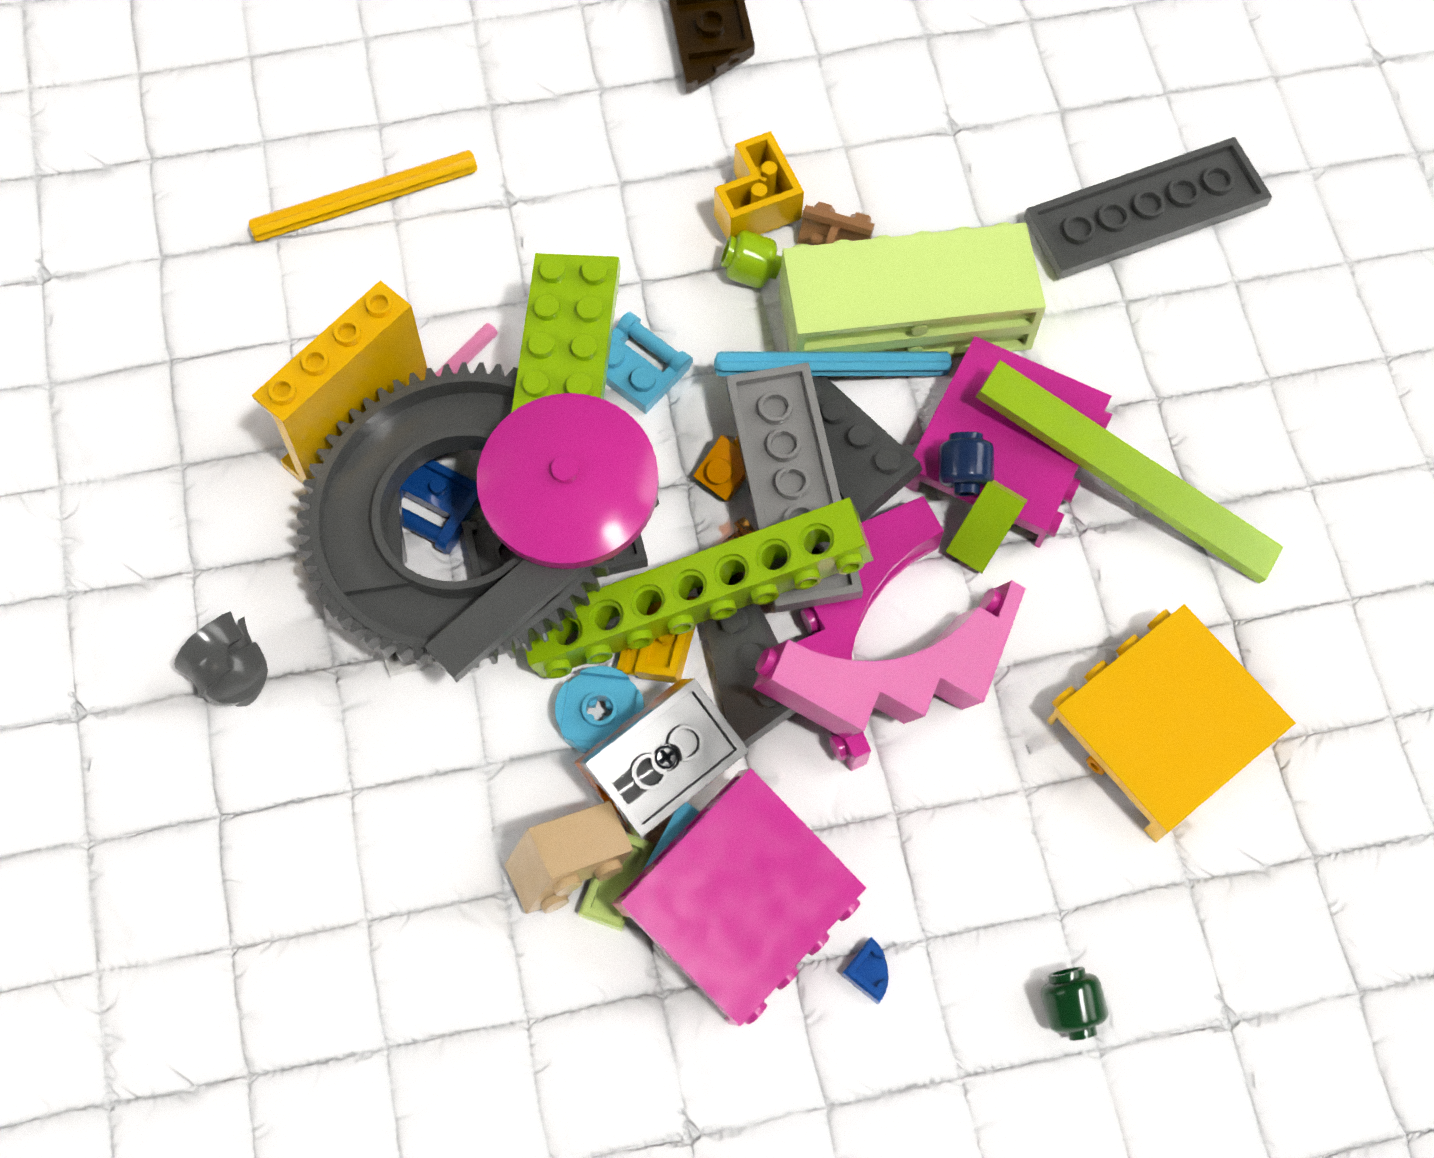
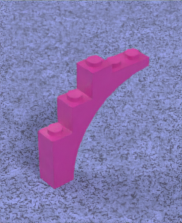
[795,496,944,772]

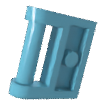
[606,311,694,414]

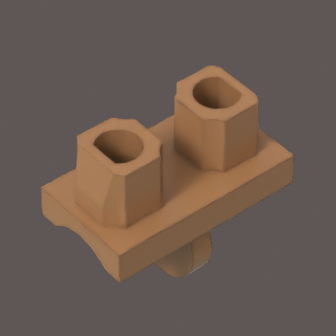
[797,201,875,245]

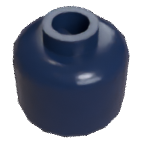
[938,431,995,497]

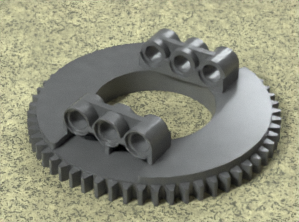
[297,362,616,670]

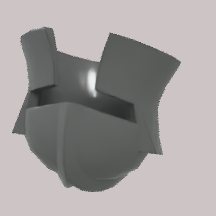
[174,611,268,707]

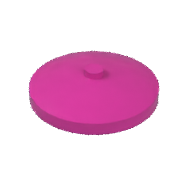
[477,393,659,569]

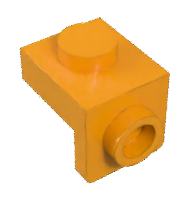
[693,435,746,501]

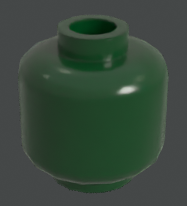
[1040,966,1109,1041]

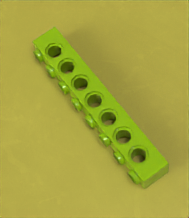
[525,497,874,679]

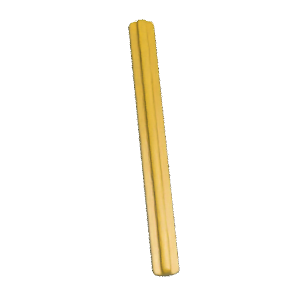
[248,150,477,241]

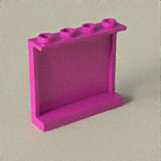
[904,336,1113,548]
[611,768,866,1027]

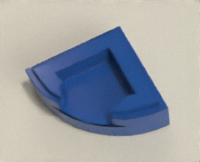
[841,937,889,1005]

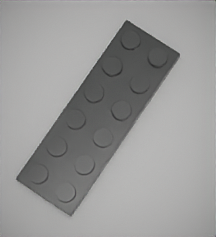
[1024,136,1273,279]

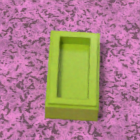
[945,480,1027,573]

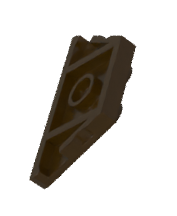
[667,0,755,93]

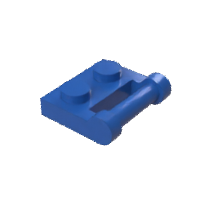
[399,459,480,554]

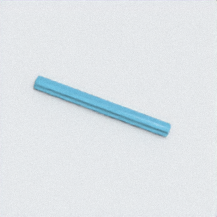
[714,351,952,376]

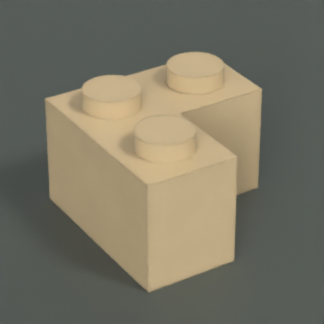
[504,801,634,914]

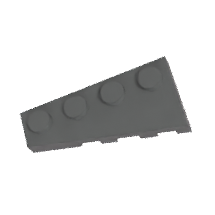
[812,376,923,523]
[696,572,796,747]

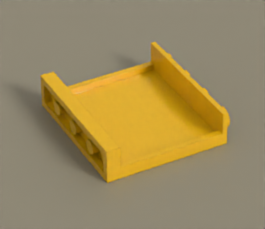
[252,280,427,484]
[1047,604,1296,843]

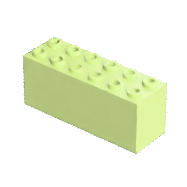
[779,222,1046,358]

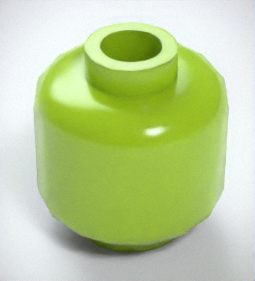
[720,230,782,288]

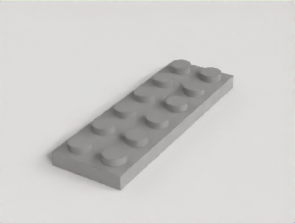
[726,362,863,613]

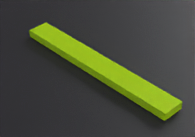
[976,360,1284,584]

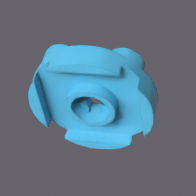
[555,666,644,753]

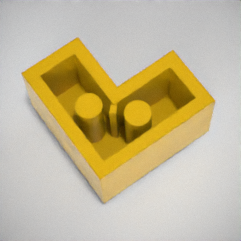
[714,131,804,240]

